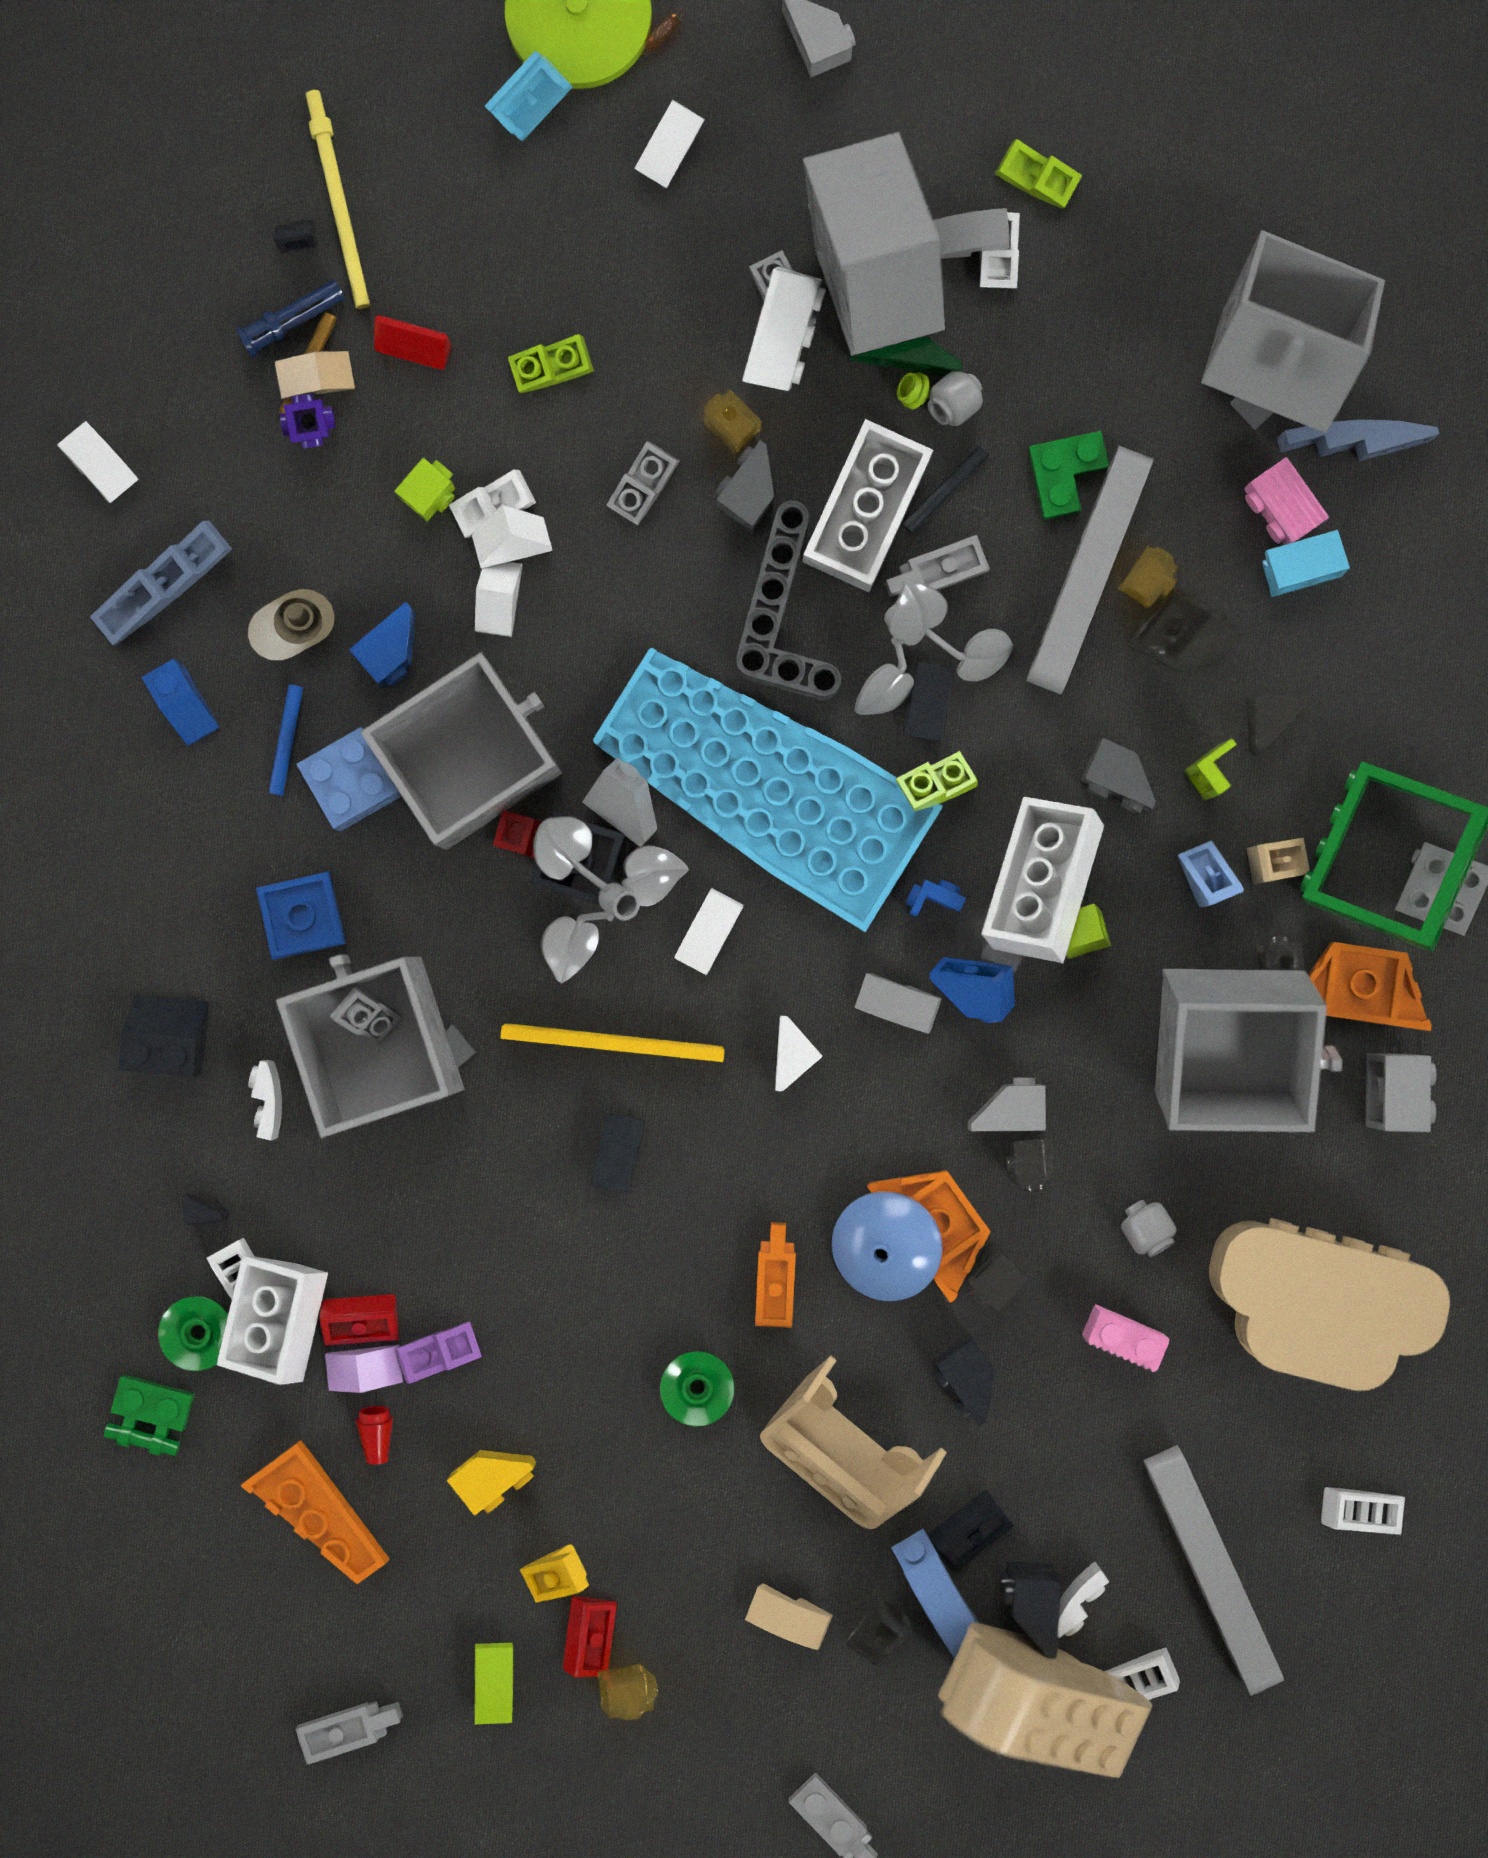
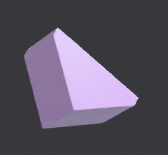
[325,1345,403,1393]

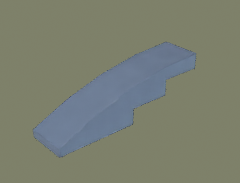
[1277,419,1439,461]
[90,521,232,645]

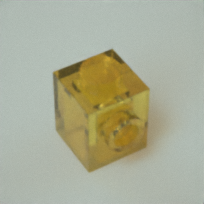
[704,390,761,454]
[1118,546,1179,609]
[598,1664,658,1720]

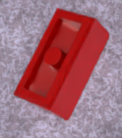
[374,315,452,370]
[319,1294,399,1346]
[563,1596,617,1678]

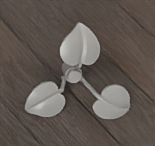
[854,580,1014,715]
[534,817,689,983]

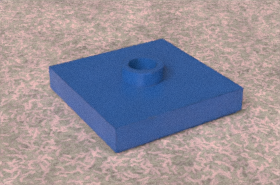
[256,872,346,960]

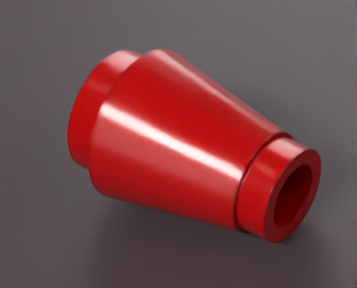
[356,1406,393,1464]

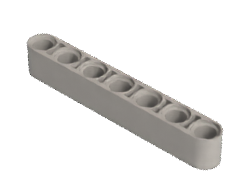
[1026,445,1153,695]
[1143,1445,1284,1696]

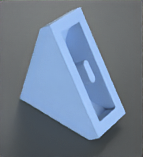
[1178,841,1243,908]

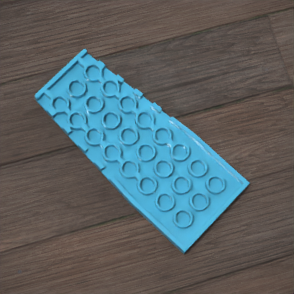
[593,648,943,932]

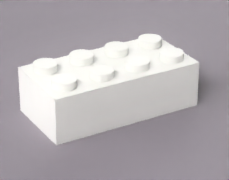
[803,419,933,592]
[982,797,1104,963]

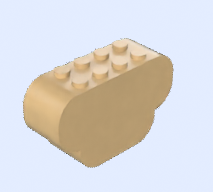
[1209,1218,1450,1391]
[938,1622,1152,1777]

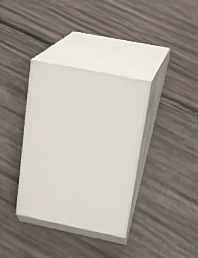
[472,505,552,569]
[475,562,522,637]
[775,1016,822,1091]

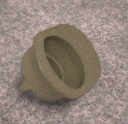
[248,589,335,660]

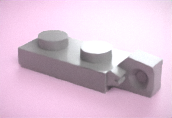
[884,535,990,597]
[295,1701,403,1765]
[789,1773,878,1858]

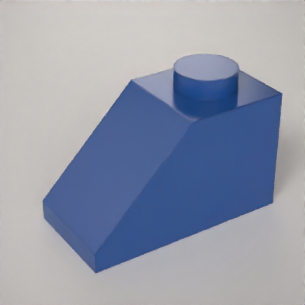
[349,602,416,688]
[141,659,220,746]
[929,957,1015,1023]

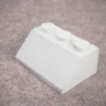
[742,267,826,391]
[217,1255,328,1385]

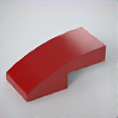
[492,811,542,858]

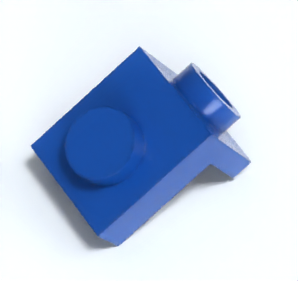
[905,879,966,917]

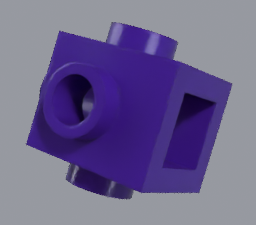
[280,393,336,449]

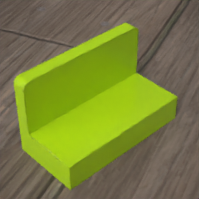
[1183,738,1236,800]

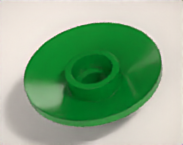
[158,1296,228,1371]
[660,1351,734,1426]

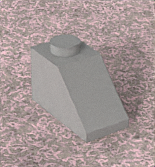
[782,0,856,77]
[582,757,658,847]
[968,1077,1046,1131]

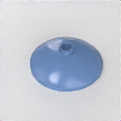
[832,1191,943,1301]

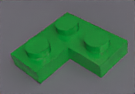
[1028,431,1109,520]

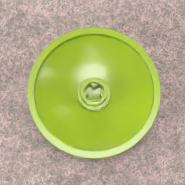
[505,0,652,89]

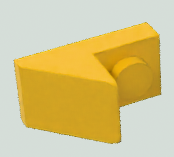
[520,1544,589,1603]

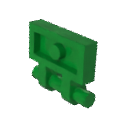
[104,1374,195,1456]

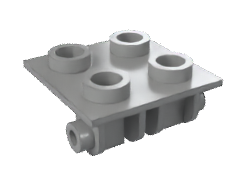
[1395,842,1488,936]

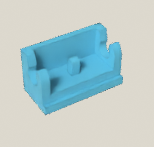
[485,51,573,141]
[1262,530,1350,597]

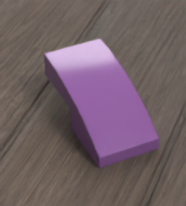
[394,1322,482,1384]

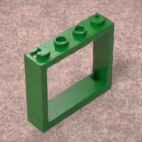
[1300,762,1488,953]

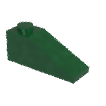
[850,336,962,376]

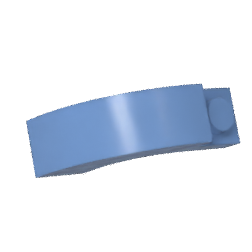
[891,1529,979,1658]

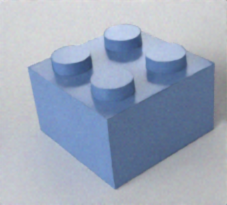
[296,727,402,831]

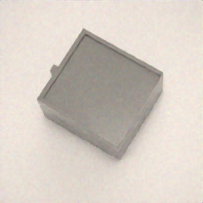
[803,132,945,356]
[1201,230,1385,433]
[360,653,563,850]
[276,954,465,1138]
[1154,969,1342,1132]

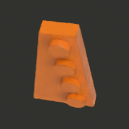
[240,1440,390,1584]

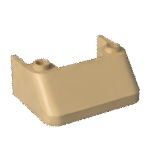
[760,1356,947,1529]

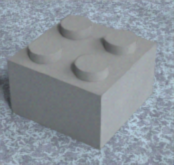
[1366,1053,1436,1132]

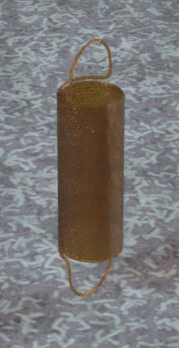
[641,9,684,54]

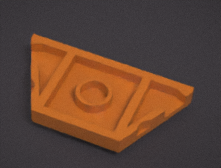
[1308,942,1432,1031]
[867,1170,991,1303]

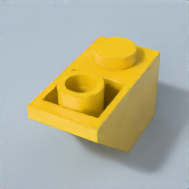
[447,1450,536,1516]

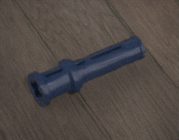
[235,279,345,358]

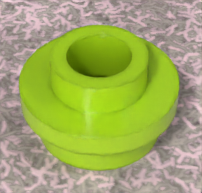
[897,372,930,410]

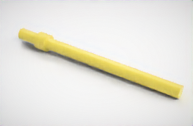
[305,90,370,309]

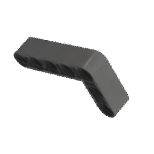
[736,500,841,700]

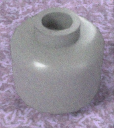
[928,371,983,426]
[1121,1199,1177,1258]

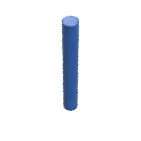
[268,685,303,796]

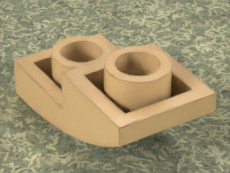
[745,1583,833,1650]

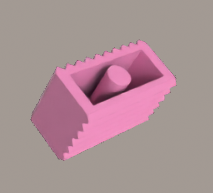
[1244,457,1329,545]
[1082,1304,1170,1372]

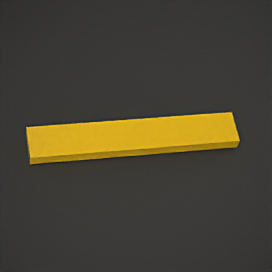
[501,1023,725,1062]

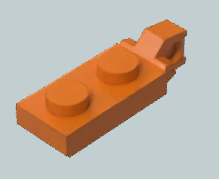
[755,1222,796,1328]

